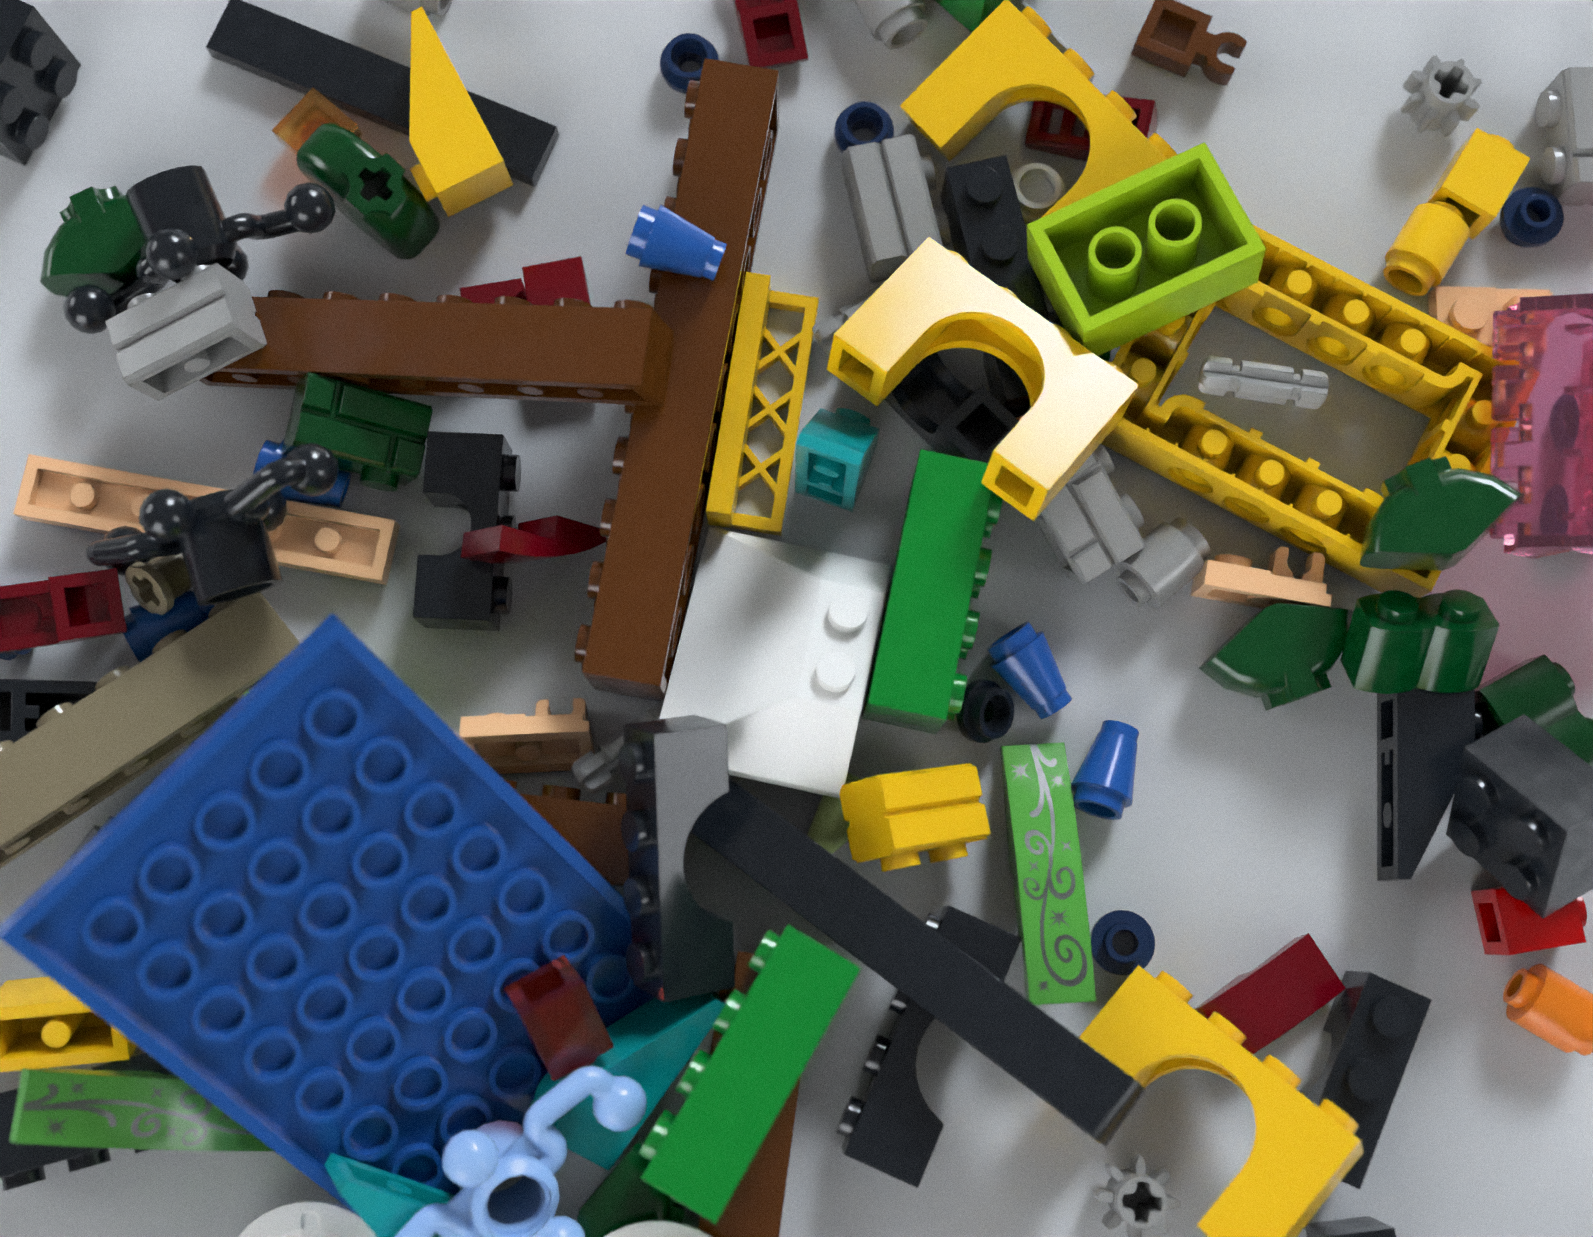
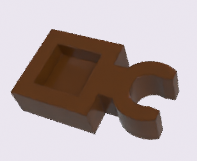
[1131,0,1247,85]

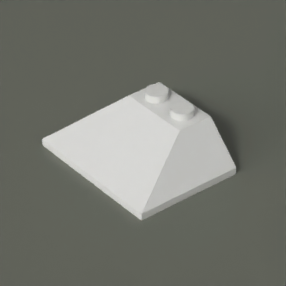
[659,526,890,799]

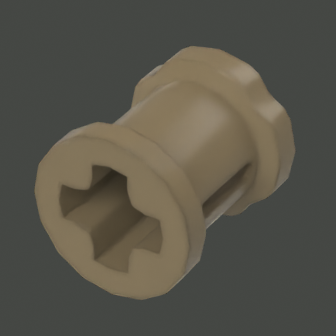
[125,554,192,615]

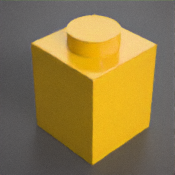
[1425,128,1531,240]

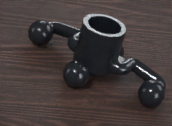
[63,165,336,334]
[86,443,338,606]

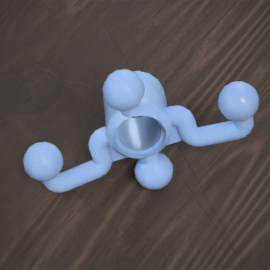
[395,1066,646,1237]

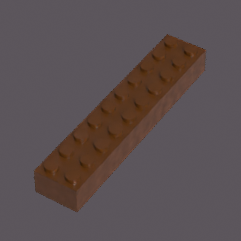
[574,58,779,701]

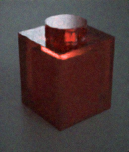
[504,955,614,1081]

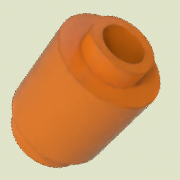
[1503,964,1593,1056]

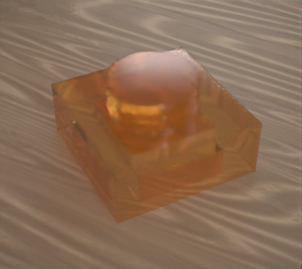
[272,88,363,156]

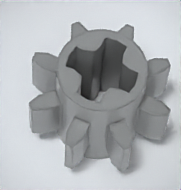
[1400,55,1482,136]
[1092,1154,1181,1237]

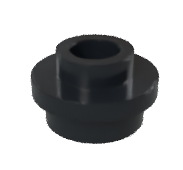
[956,679,1014,743]

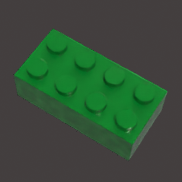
[862,449,1003,734]
[638,925,861,1224]

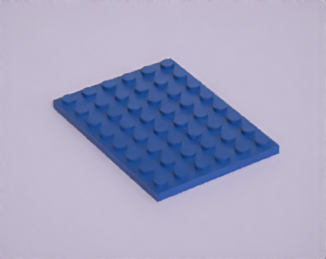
[0,613,655,1217]

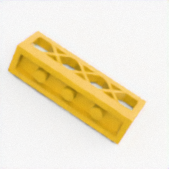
[706,272,819,536]

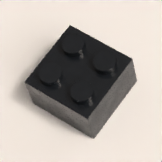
[0,0,81,166]
[1446,714,1593,919]

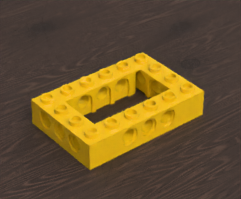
[1101,224,1541,598]

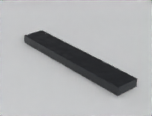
[206,0,559,187]

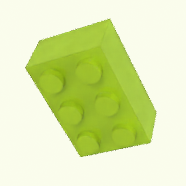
[1027,142,1266,356]

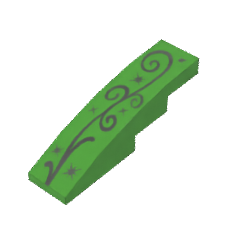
[1000,742,1096,1005]
[10,1069,273,1151]

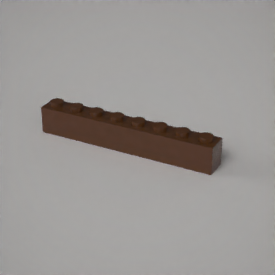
[199,290,674,406]

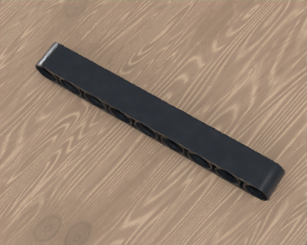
[690,778,1146,1147]

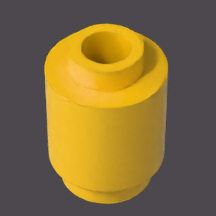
[1383,201,1470,296]

